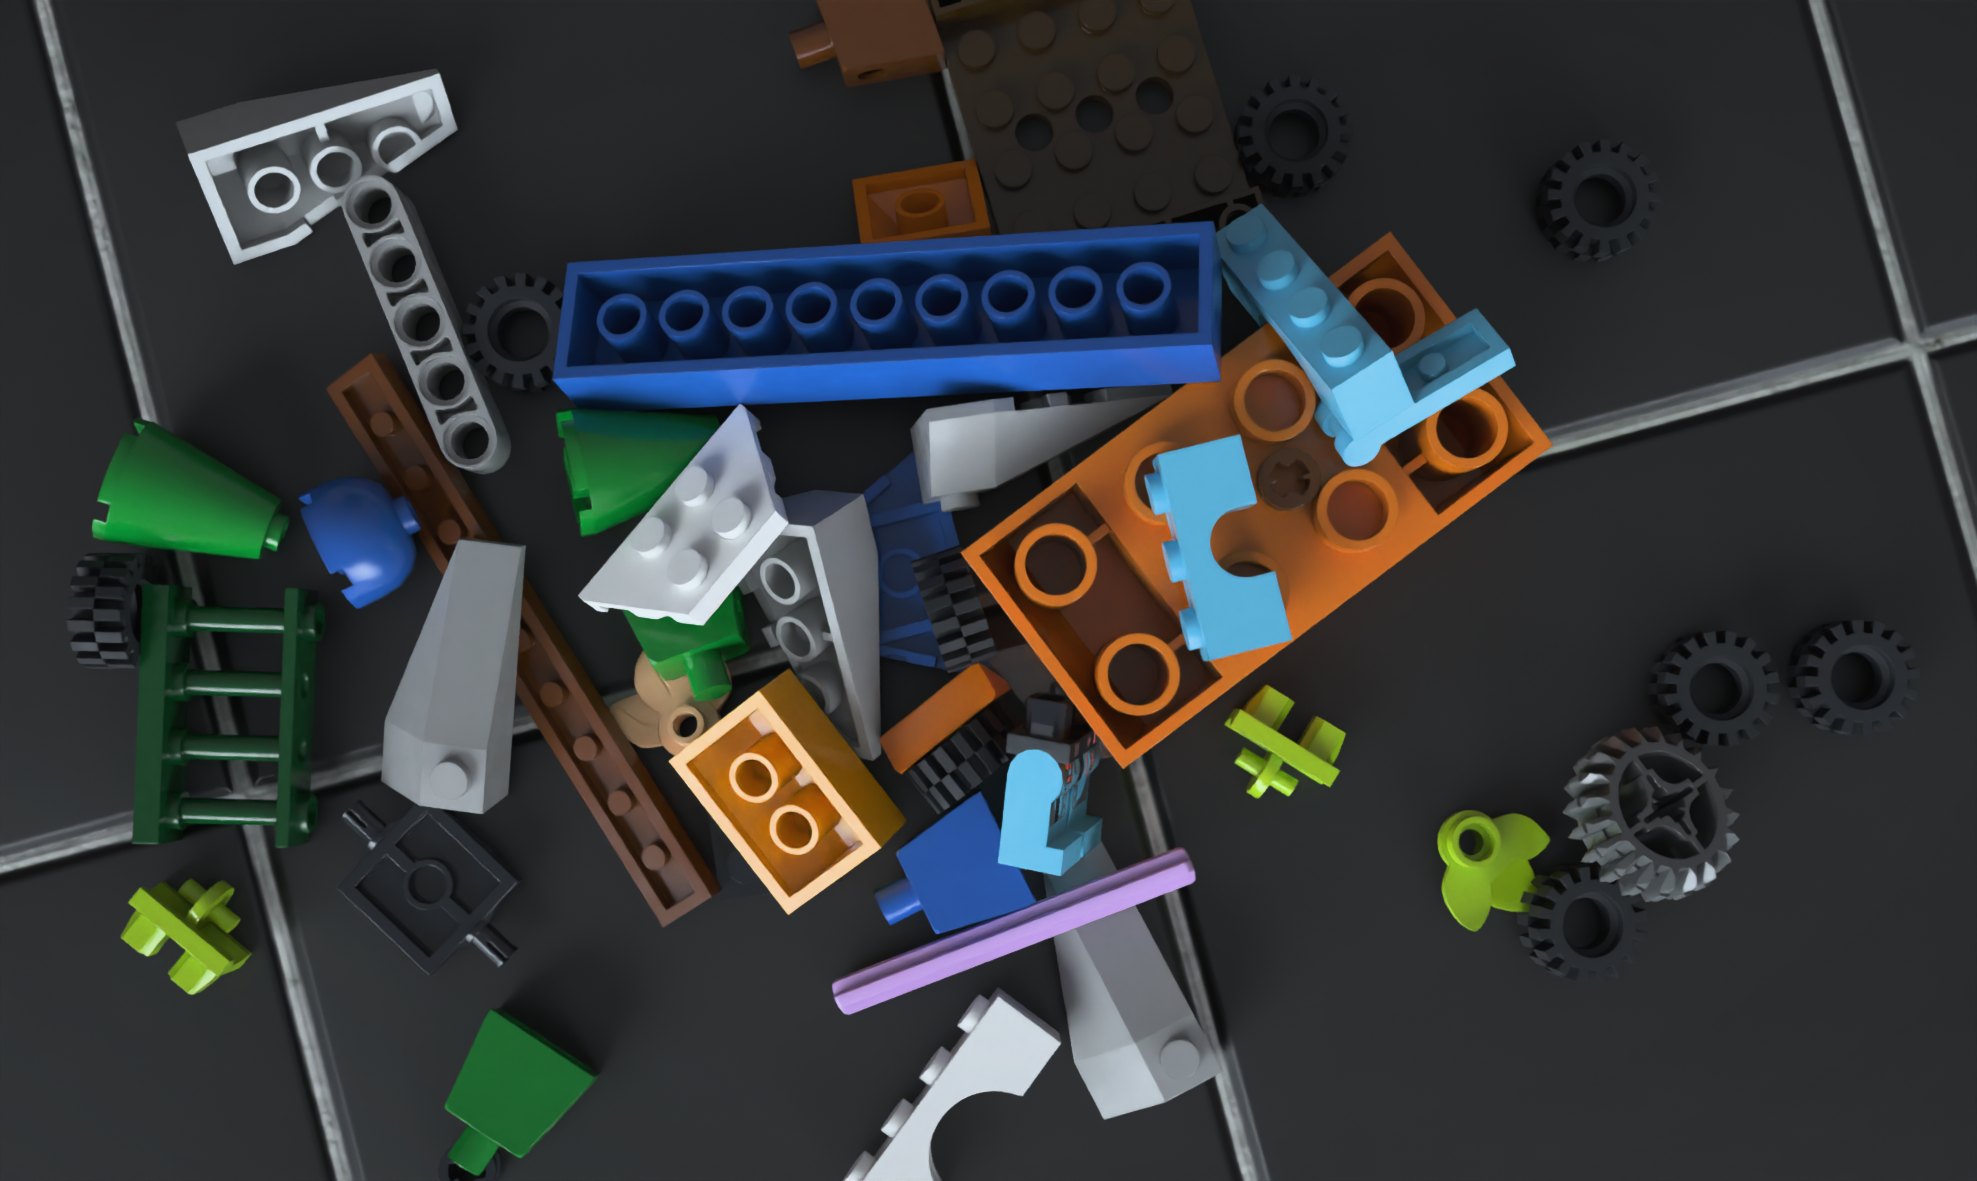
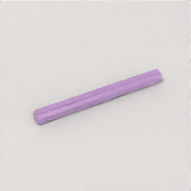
[832,847,1196,1015]

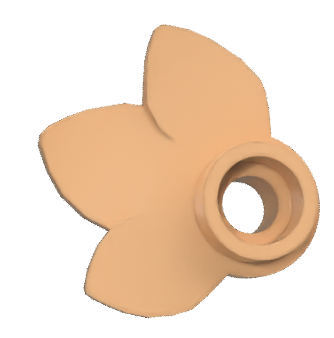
[610,650,732,756]

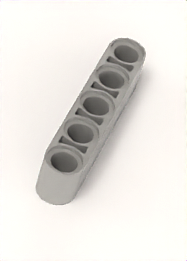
[342,175,512,475]

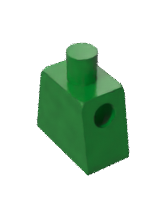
[622,584,750,701]
[445,1008,600,1176]

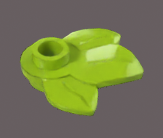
[1437,810,1550,931]

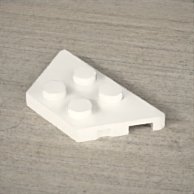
[578,404,789,626]

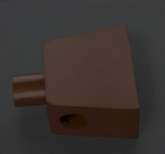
[788,0,946,87]

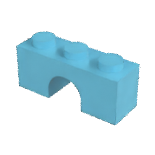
[1145,434,1293,661]

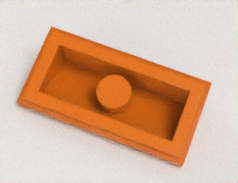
[879,663,1012,774]

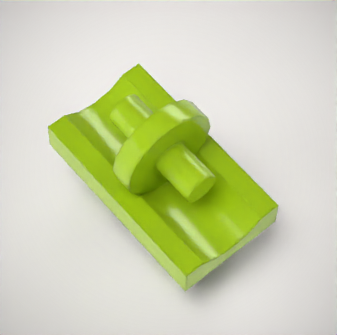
[1224,685,1346,799]
[121,878,252,995]

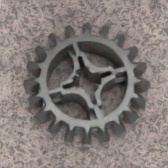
[1562,726,1740,902]

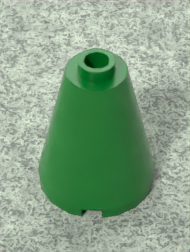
[556,408,720,537]
[92,417,290,560]

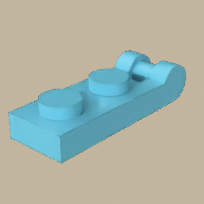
[1314,308,1516,467]

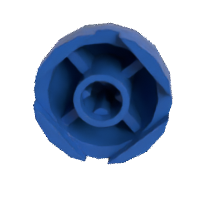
[298,477,422,609]

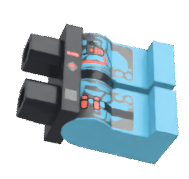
[998,681,1103,876]

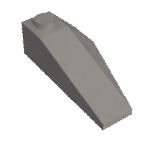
[175,68,458,265]
[910,384,1172,512]
[738,490,881,761]
[381,538,526,814]
[1043,841,1223,1120]

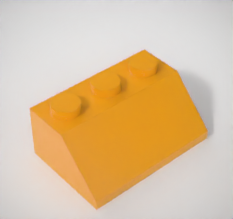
[669,668,907,915]

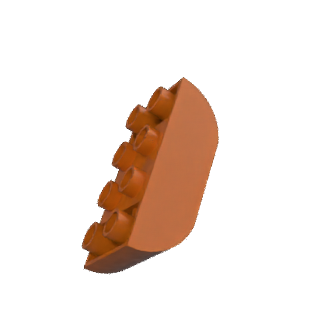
[961,232,1553,769]

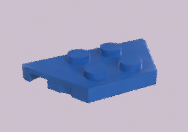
[864,451,992,673]

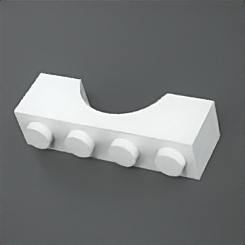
[843,987,1061,1181]

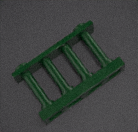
[132,584,326,848]

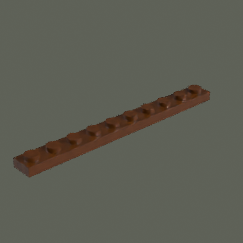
[326,352,722,927]

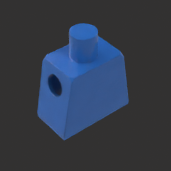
[873,789,1036,934]

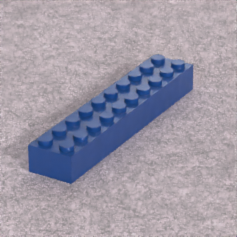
[553,221,1222,411]

